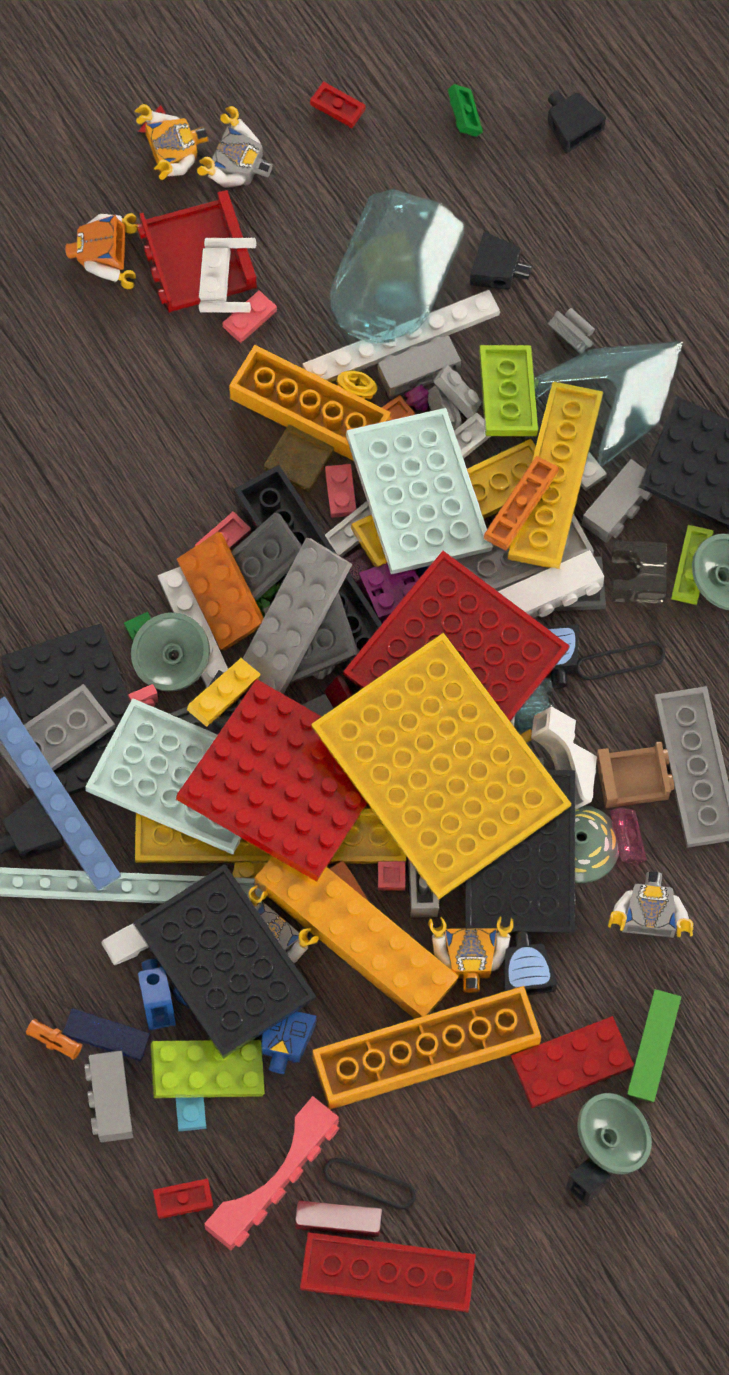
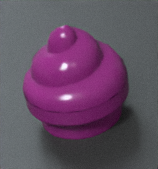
[405,384,429,412]

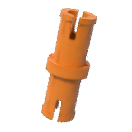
[26,1019,82,1060]

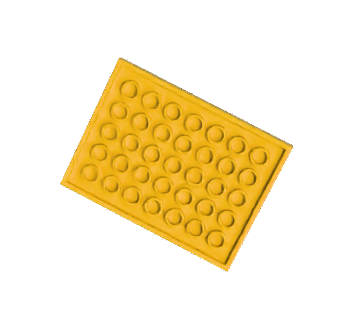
[311,633,571,900]

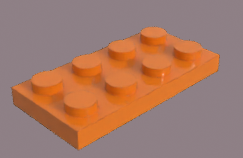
[177,532,264,650]

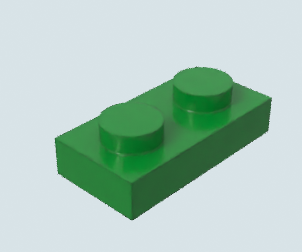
[447,84,483,137]

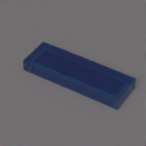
[63,1008,150,1061]

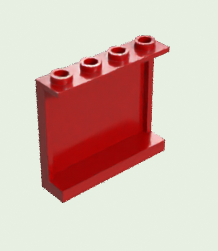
[137,190,257,312]

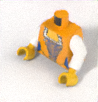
[135,105,208,180]
[428,916,514,993]

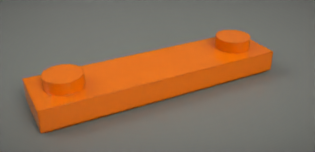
[483,456,559,551]

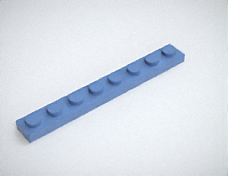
[0,697,121,891]

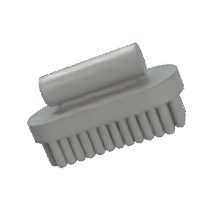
[548,308,595,354]
[428,386,462,430]

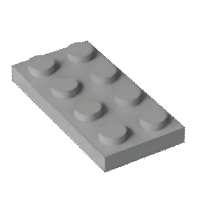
[0,684,115,788]

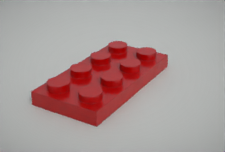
[511,1016,634,1108]

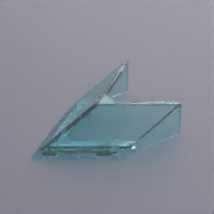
[534,341,683,467]

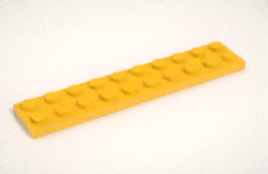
[135,809,406,864]

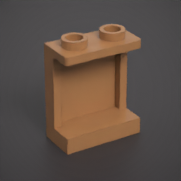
[596,742,674,809]

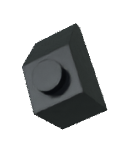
[566,1157,611,1206]

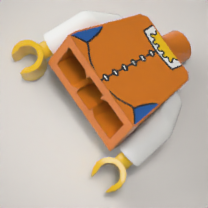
[65,213,137,289]

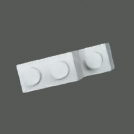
[531,707,597,810]

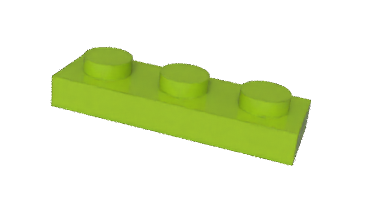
[671,525,714,605]

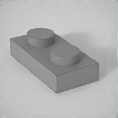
[434,365,482,419]

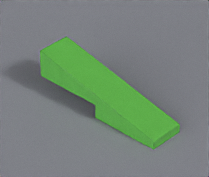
[627,989,682,1103]

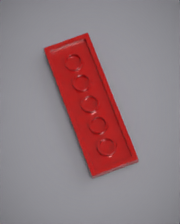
[300,1232,476,1312]

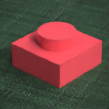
[129,684,158,707]
[378,861,405,891]

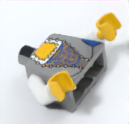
[197,106,273,188]
[608,871,693,938]
[248,885,319,963]

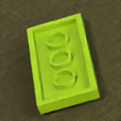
[479,345,538,436]
[151,1040,265,1098]

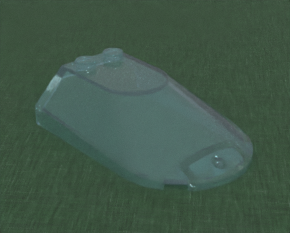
[330,189,464,343]

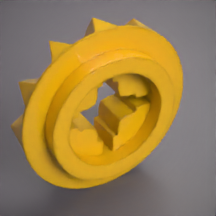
[336,371,377,399]

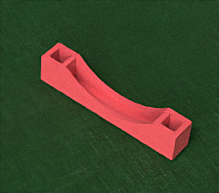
[205,1096,339,1250]

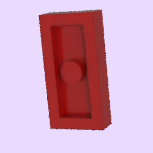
[310,81,366,128]
[153,1178,214,1219]

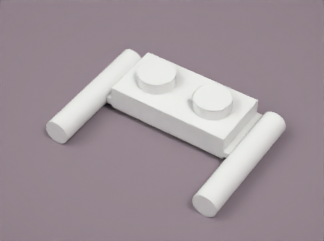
[199,238,256,313]

